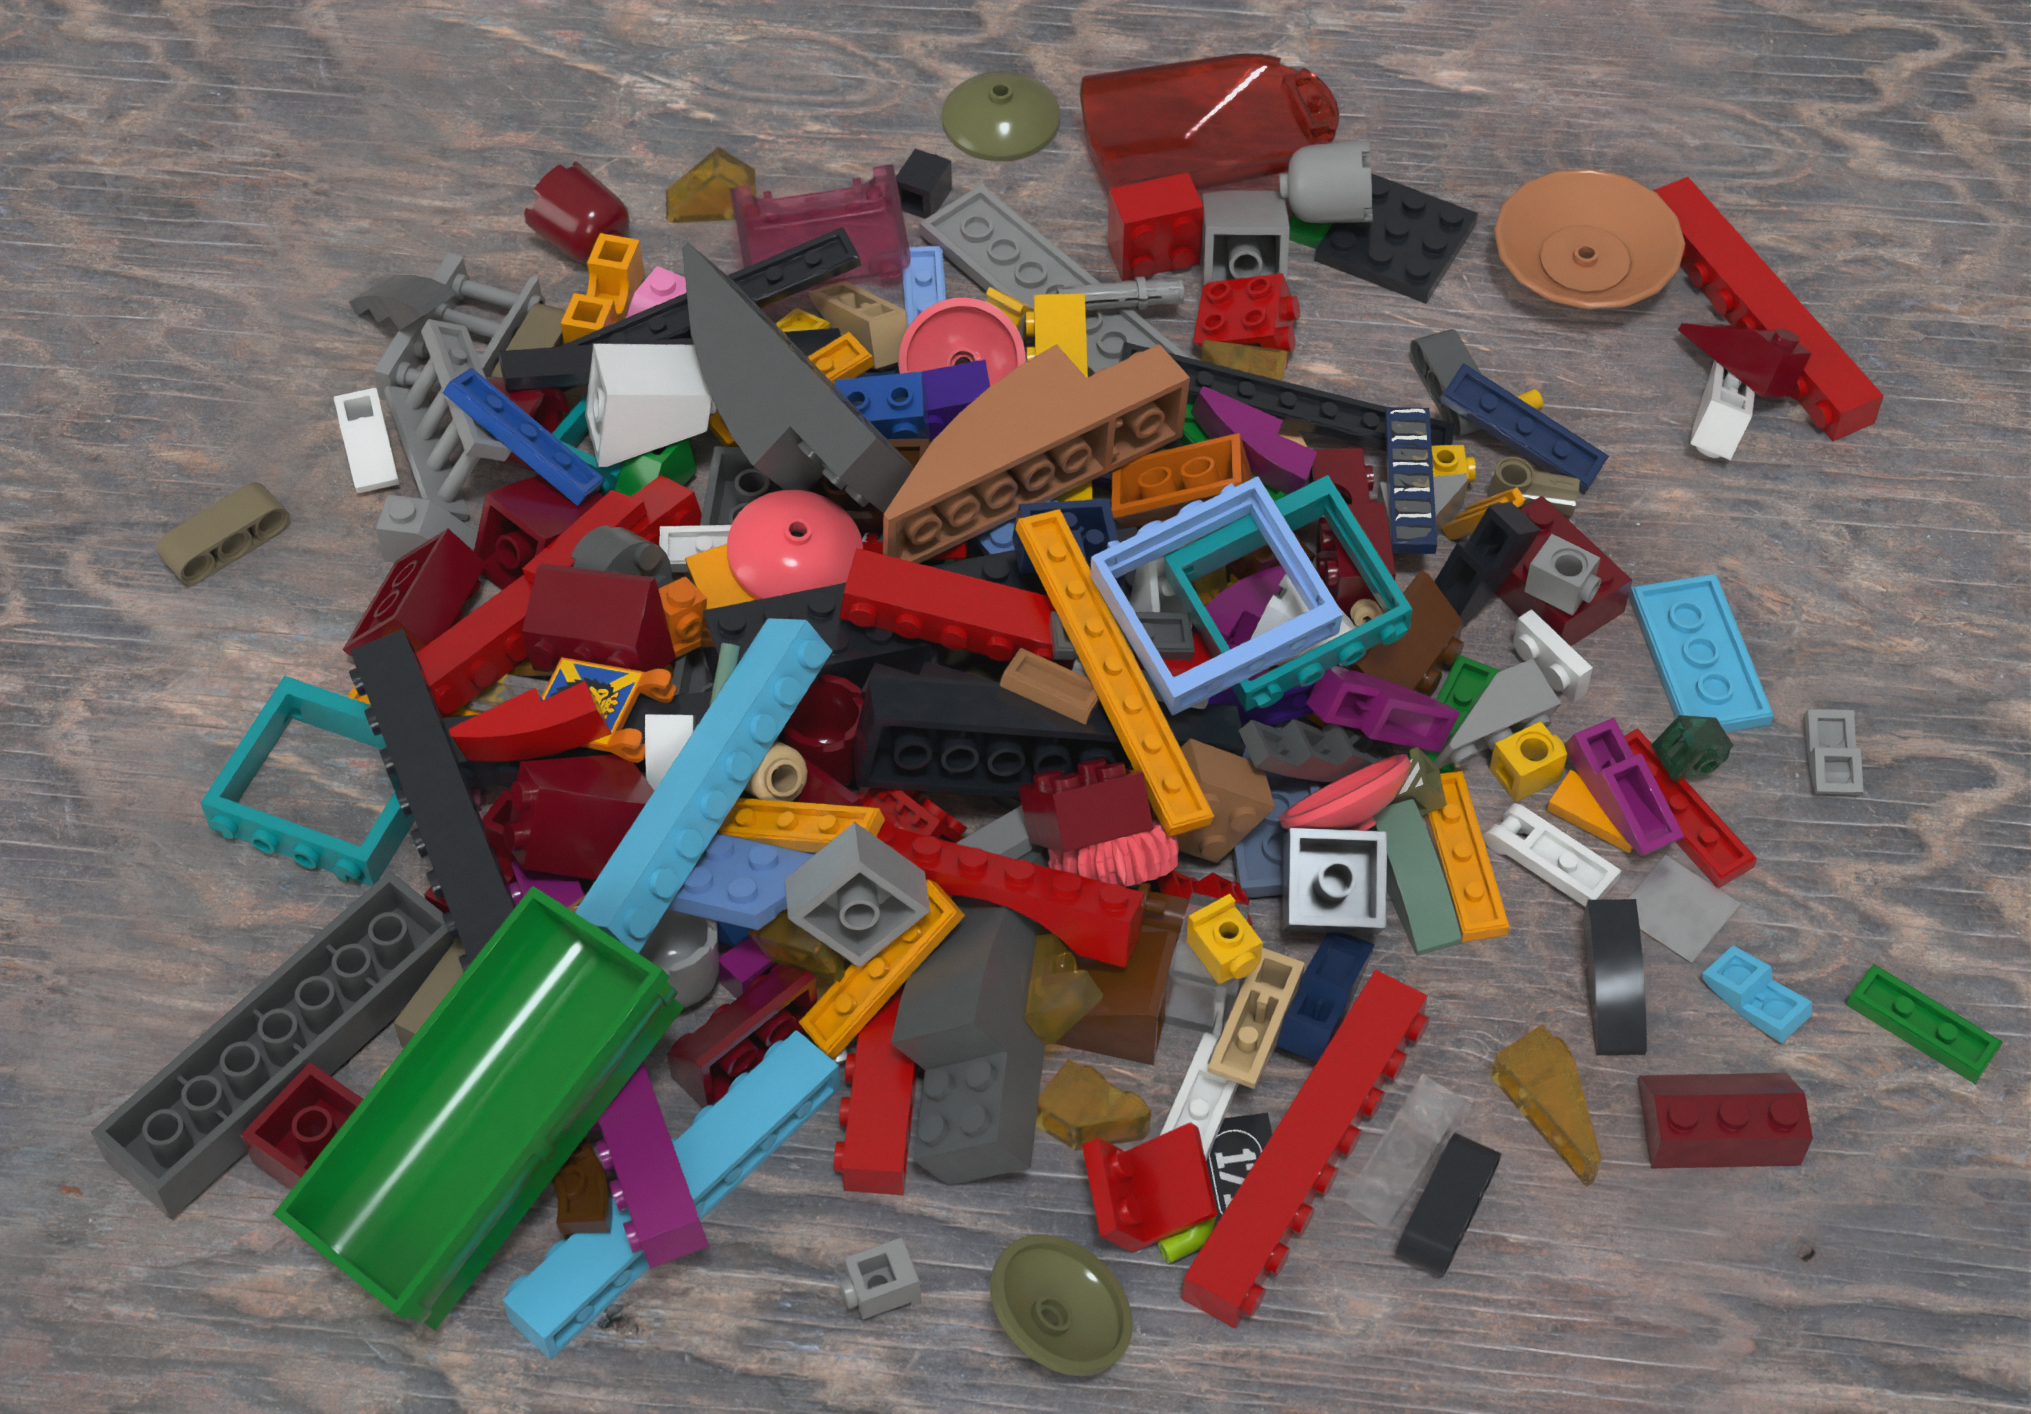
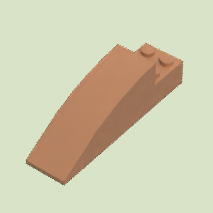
[883,344,1190,564]

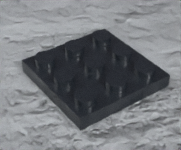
[1314,173,1478,304]

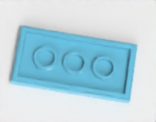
[1629,574,1774,739]

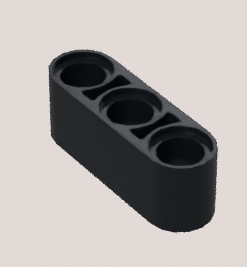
[1396,1132,1502,1277]

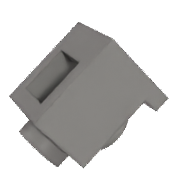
[838,1237,921,1319]

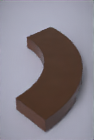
[550,1138,613,1234]

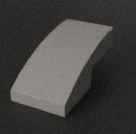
[1804,709,1864,795]

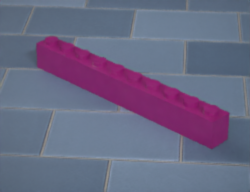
[508,861,709,1269]

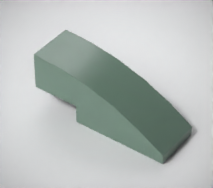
[1366,798,1462,956]

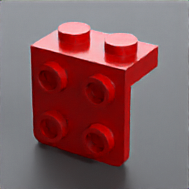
[1194,273,1300,371]

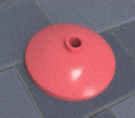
[898,298,1026,386]
[727,490,863,600]
[1278,754,1411,831]

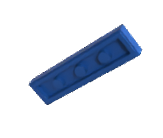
[443,368,605,506]

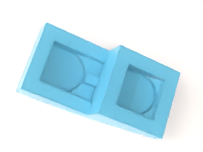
[1702,945,1813,1043]

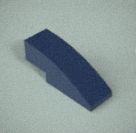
[1277,933,1375,1062]

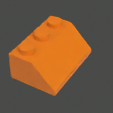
[1111,433,1253,528]

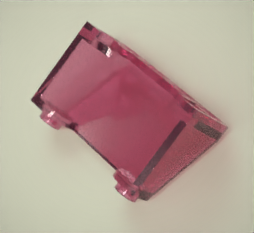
[730,164,911,286]

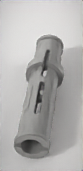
[1056,276,1184,311]

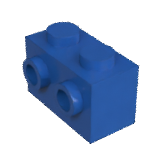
[835,372,929,439]

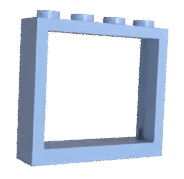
[1091,476,1343,716]

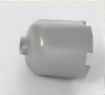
[1280,140,1373,223]
[639,908,720,1008]

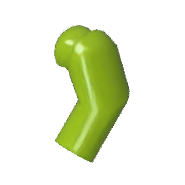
[1158,1215,1217,1265]

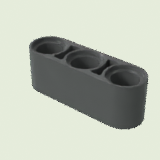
[1410,329,1483,437]

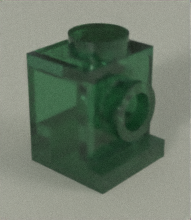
[1651,715,1734,781]

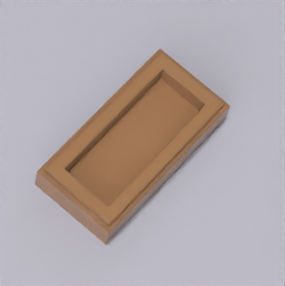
[999,648,1100,725]

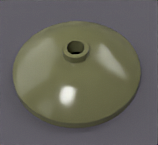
[942,71,1060,162]
[990,1234,1133,1376]

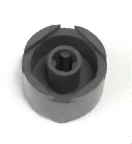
[571,525,674,589]

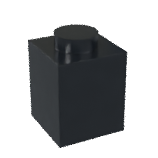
[893,148,952,219]

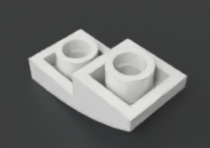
[645,714,696,790]

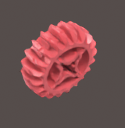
[1048,819,1179,888]

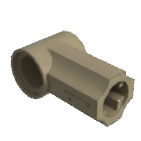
[1487,457,1580,516]

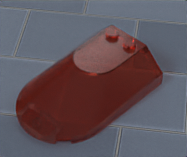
[1080,53,1339,197]

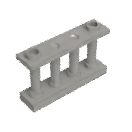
[373,253,546,400]
[384,319,512,521]

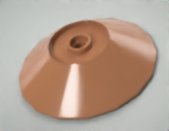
[1494,169,1685,310]

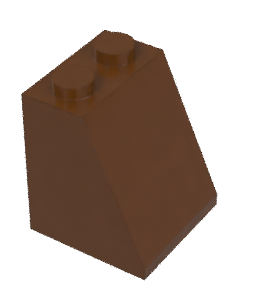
[1045,931,1178,1066]

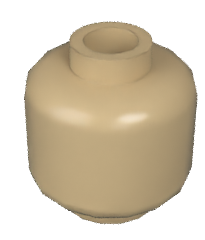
[744,740,808,802]

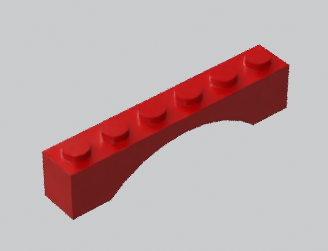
[877,824,1145,968]

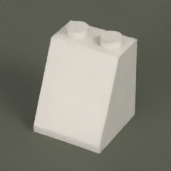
[585,344,717,467]

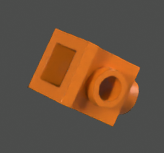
[659,576,707,658]

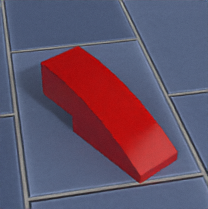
[448,681,612,762]

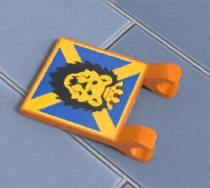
[541,657,677,763]

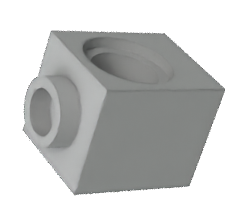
[1524,534,1601,616]

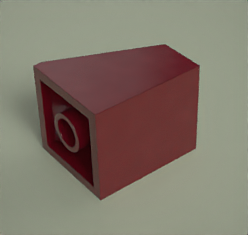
[474,474,604,590]
[503,754,655,880]

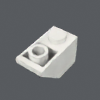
[334,388,399,494]

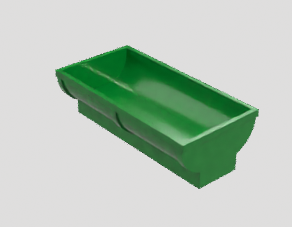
[273,886,684,1331]

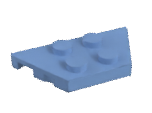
[668,833,815,930]

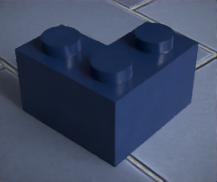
[1012,499,1126,590]

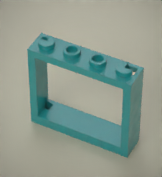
[1164,475,1413,711]
[200,676,415,887]

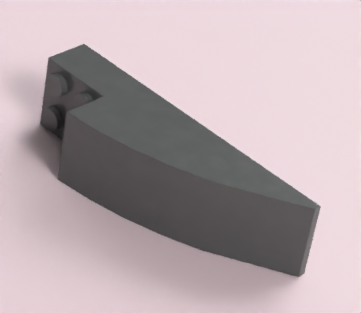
[682,242,914,513]
[891,846,1057,1186]

